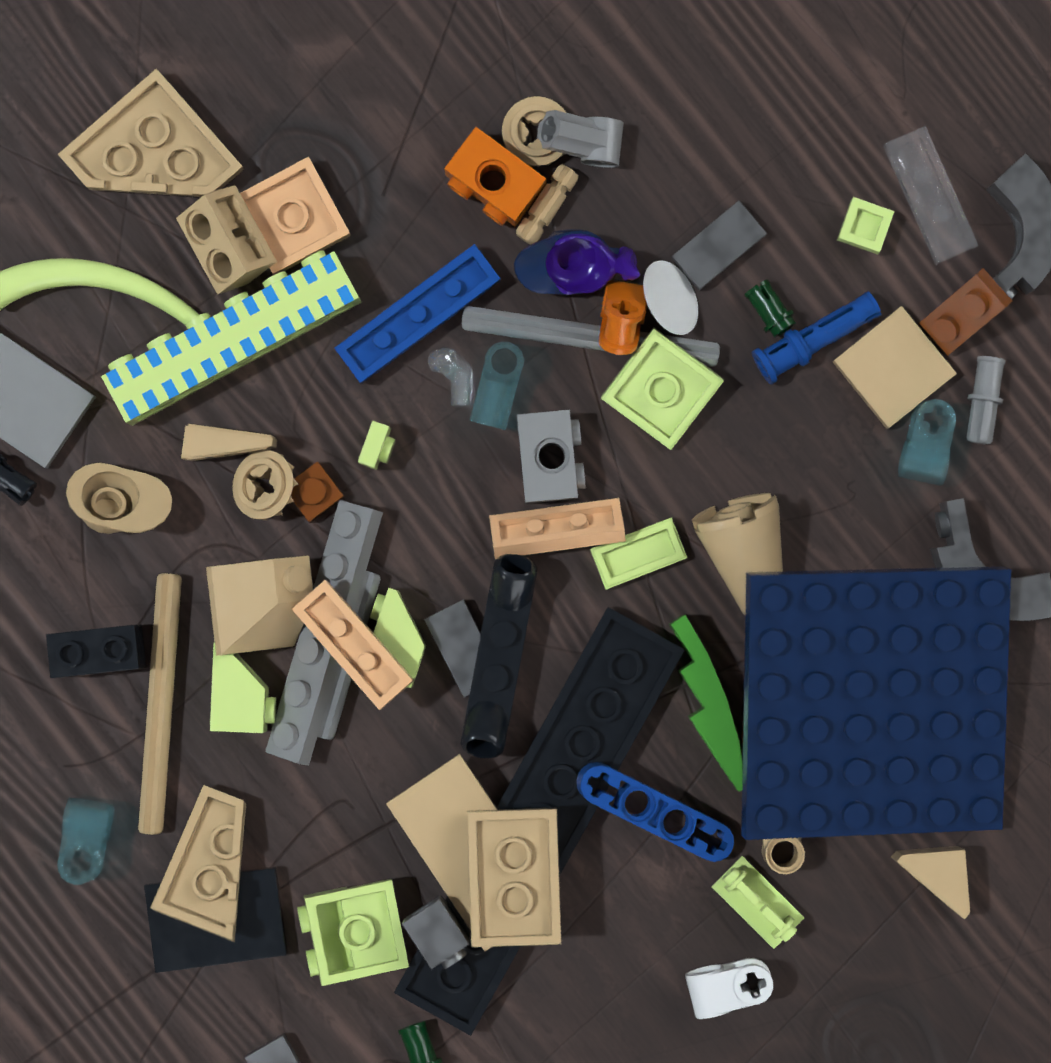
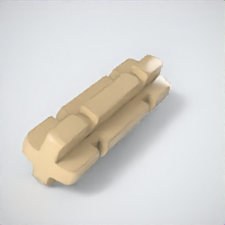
[516,164,578,245]

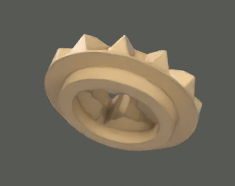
[502,96,566,167]
[233,450,298,521]

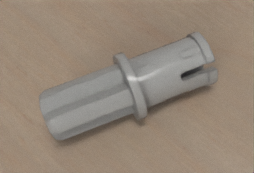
[966,356,1006,445]

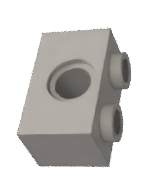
[517,410,586,504]

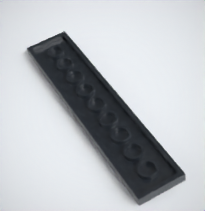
[394,607,685,1036]

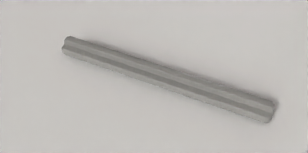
[461,306,720,367]

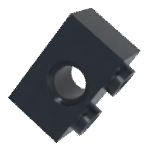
[46,624,147,678]

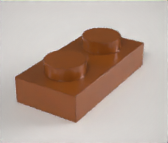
[919,268,1012,356]

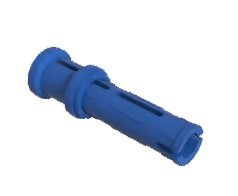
[752,291,882,385]

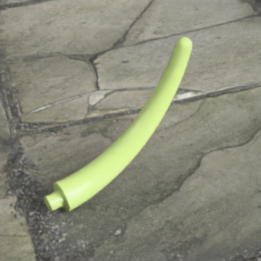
[0,258,199,325]

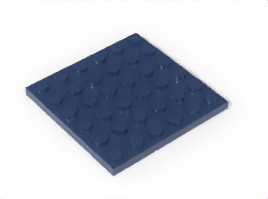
[741,566,1011,840]

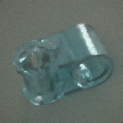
[898,400,956,486]
[58,797,114,885]

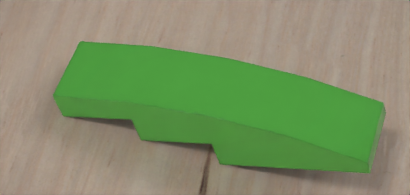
[669,615,743,792]

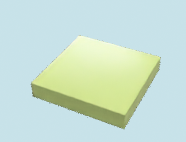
[601,327,724,450]

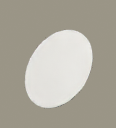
[643,260,698,335]

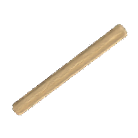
[138,573,182,835]

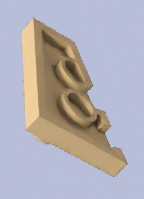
[151,785,246,942]

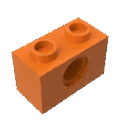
[444,127,546,227]

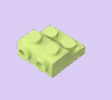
[297,879,409,986]

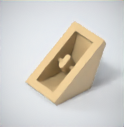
[891,846,970,919]

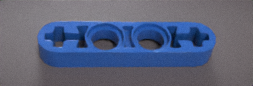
[576,762,734,862]

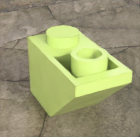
[370,588,426,688]

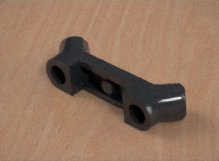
[460,554,538,759]

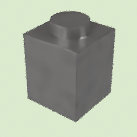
[402,895,470,969]

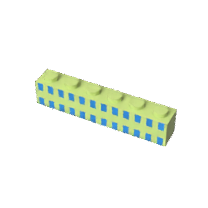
[101,250,362,426]

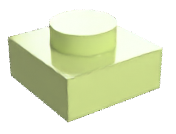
[837,197,895,255]
[358,420,396,470]

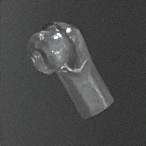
[428,347,473,407]

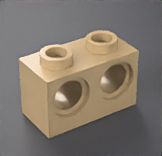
[176,185,277,295]

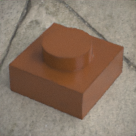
[291,461,345,523]

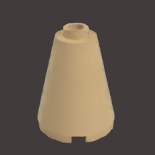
[692,493,783,615]

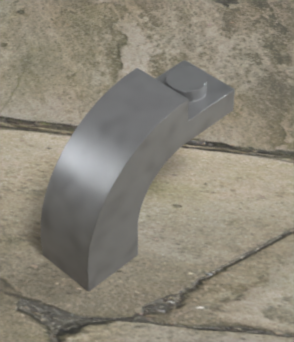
[986,153,1051,299]
[930,498,1051,621]

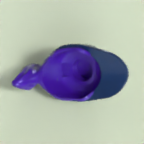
[514,229,640,295]

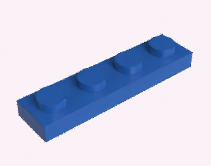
[334,244,501,384]

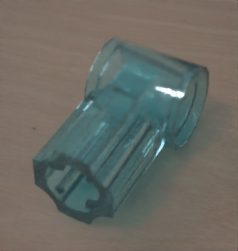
[469,342,524,430]

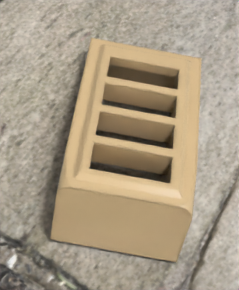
[181,424,277,461]

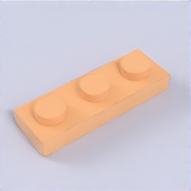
[489,498,626,559]
[292,580,414,710]

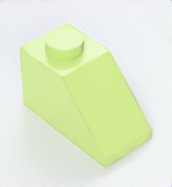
[210,642,276,733]

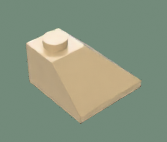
[206,556,313,656]

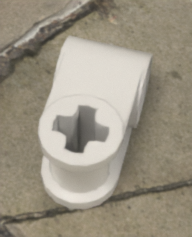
[685,958,773,1019]

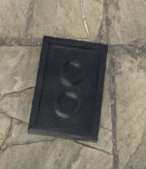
[144,867,288,973]

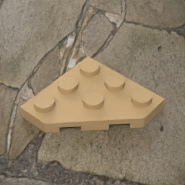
[58,68,244,197]

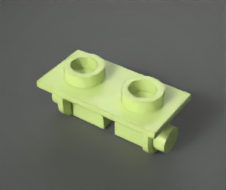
[711,856,804,949]

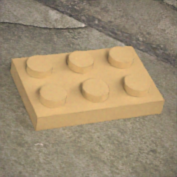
[467,808,561,947]

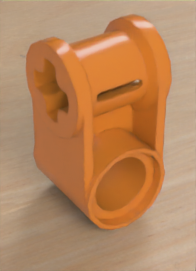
[598,280,647,355]

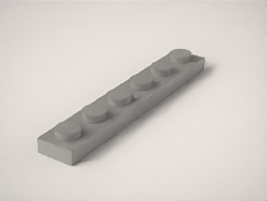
[265,500,383,766]

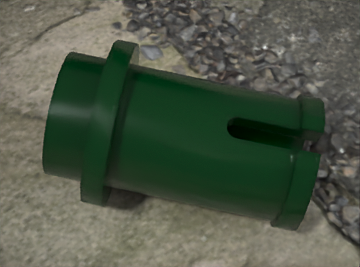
[744,279,796,338]
[398,1021,443,1063]

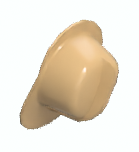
[66,463,172,534]

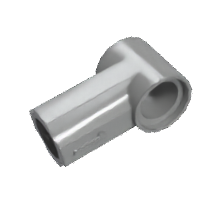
[537,110,624,168]

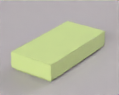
[590,517,687,590]

